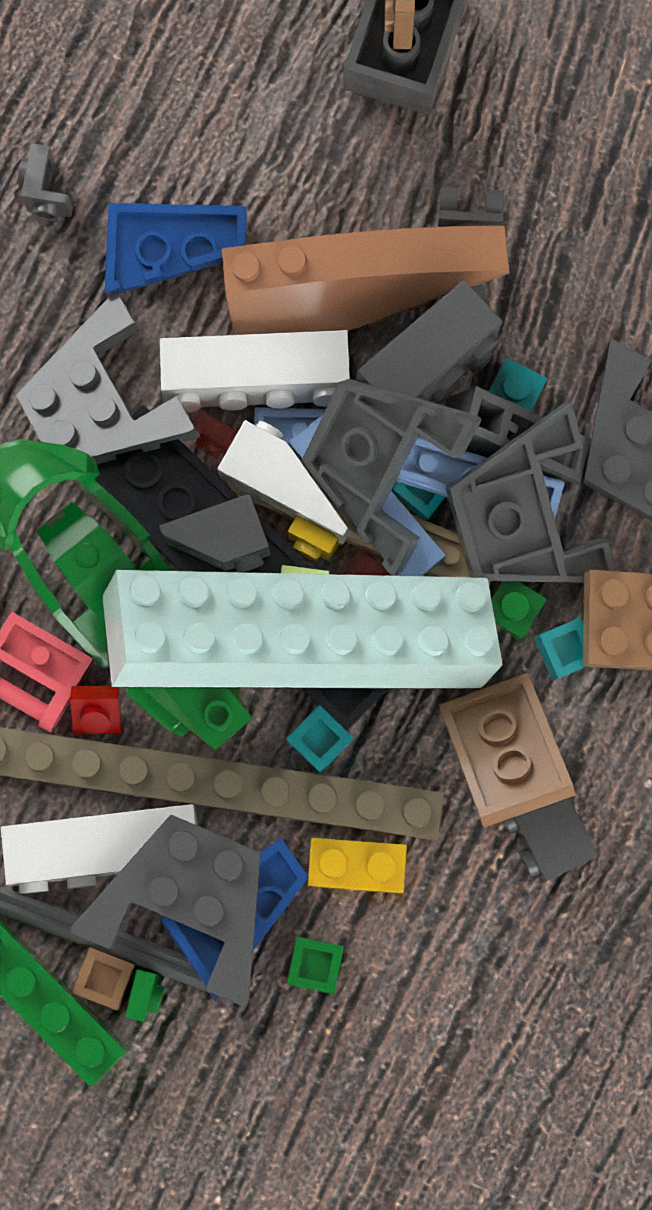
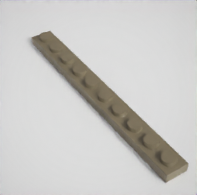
[0,727,444,841]

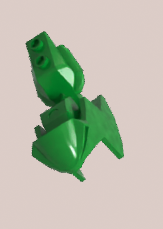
[0,439,253,750]

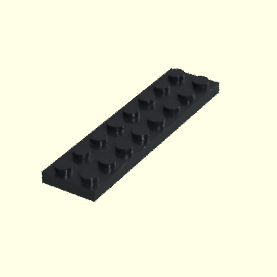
[94,405,390,732]

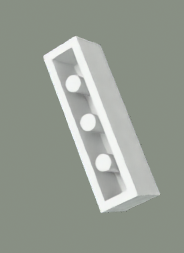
[160,330,350,413]
[1,804,198,894]

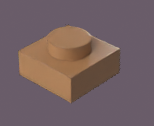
[72,947,136,1010]

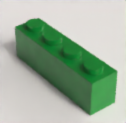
[0,918,130,1087]

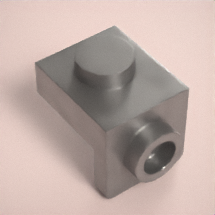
[18,143,73,221]

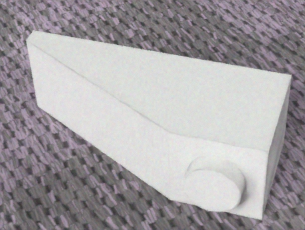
[217,420,348,545]

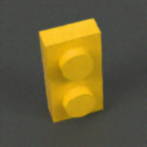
[308,838,407,894]

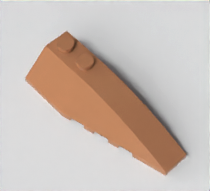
[222,226,510,335]

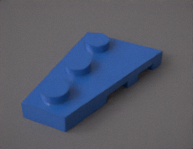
[105,203,247,297]
[161,838,309,1001]

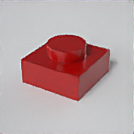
[70,686,122,734]

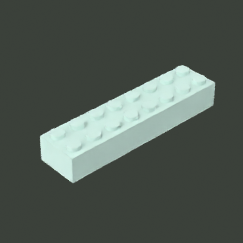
[102,570,503,688]

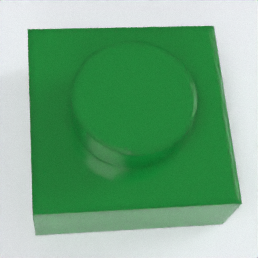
[491,581,547,641]
[287,937,344,994]
[125,969,165,1022]

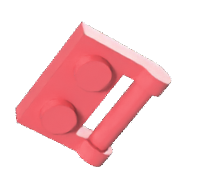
[0,612,94,734]

